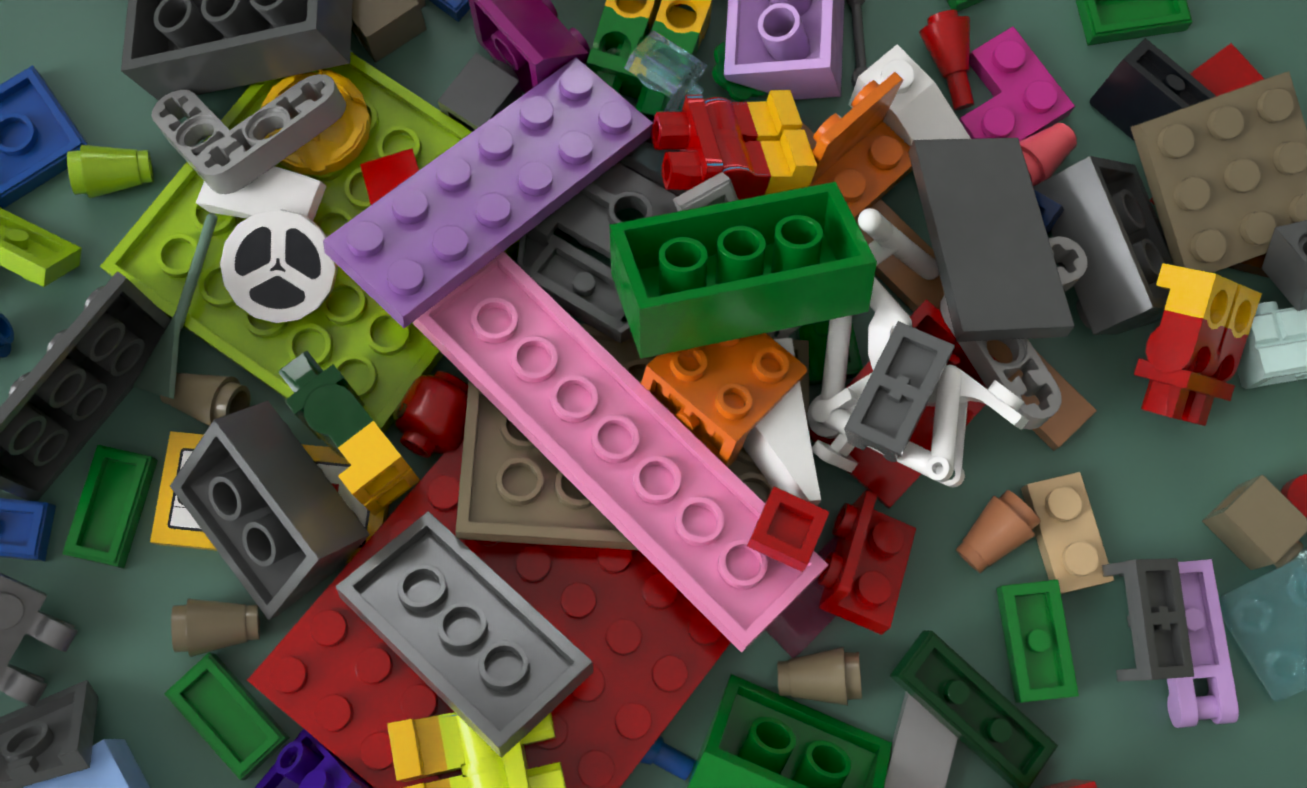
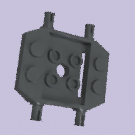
[517,137,688,343]

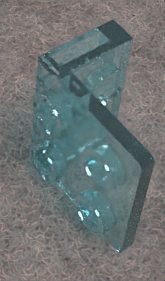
[1219,547,1307,702]

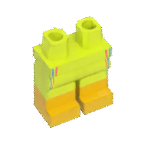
[387,712,566,788]

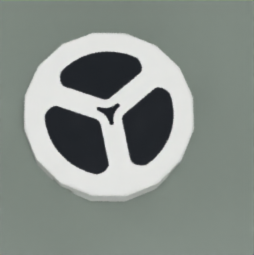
[220,209,338,323]

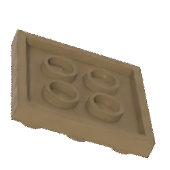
[1130,71,1307,273]

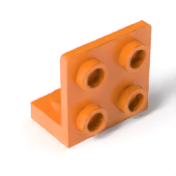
[810,72,913,221]
[641,333,807,467]

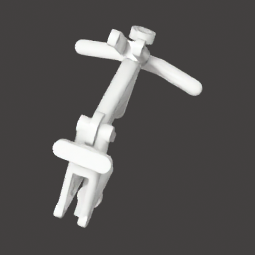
[766,208,1029,488]

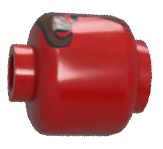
[393,371,468,458]

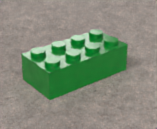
[609,182,877,359]

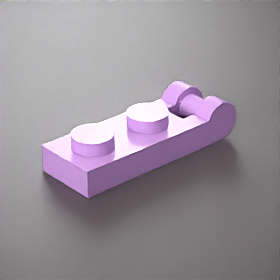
[1167,559,1239,728]

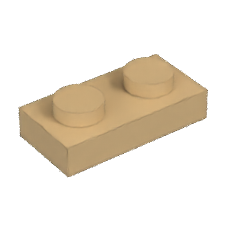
[1021,472,1114,594]

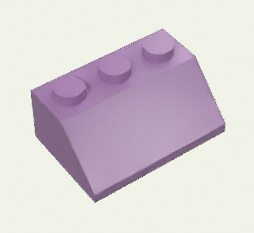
[724,0,844,100]

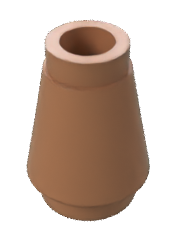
[955,490,1041,574]

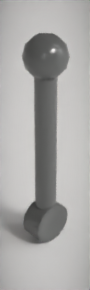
[846,0,868,87]

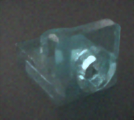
[624,30,708,112]

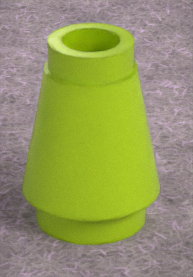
[67,145,154,199]

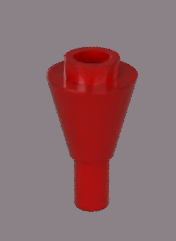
[919,10,974,110]

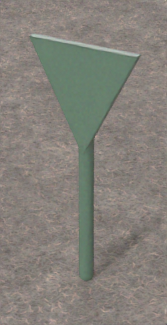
[133,213,217,399]

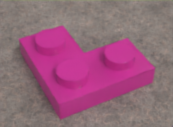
[959,26,1075,141]

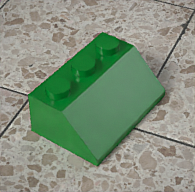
[687,674,892,788]

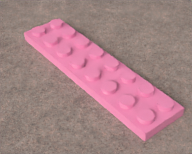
[413,251,828,653]

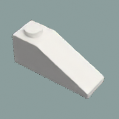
[848,44,971,147]
[743,338,821,506]

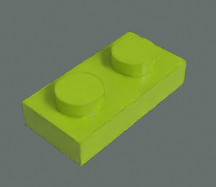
[0,208,82,287]

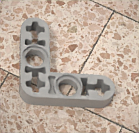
[151,74,346,194]
[940,236,1088,430]

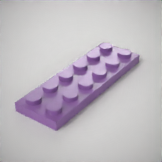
[323,57,653,328]

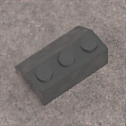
[1033,156,1173,335]
[170,401,370,620]

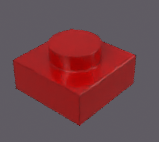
[747,486,830,572]

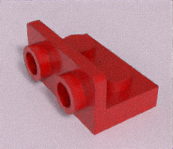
[818,490,916,635]

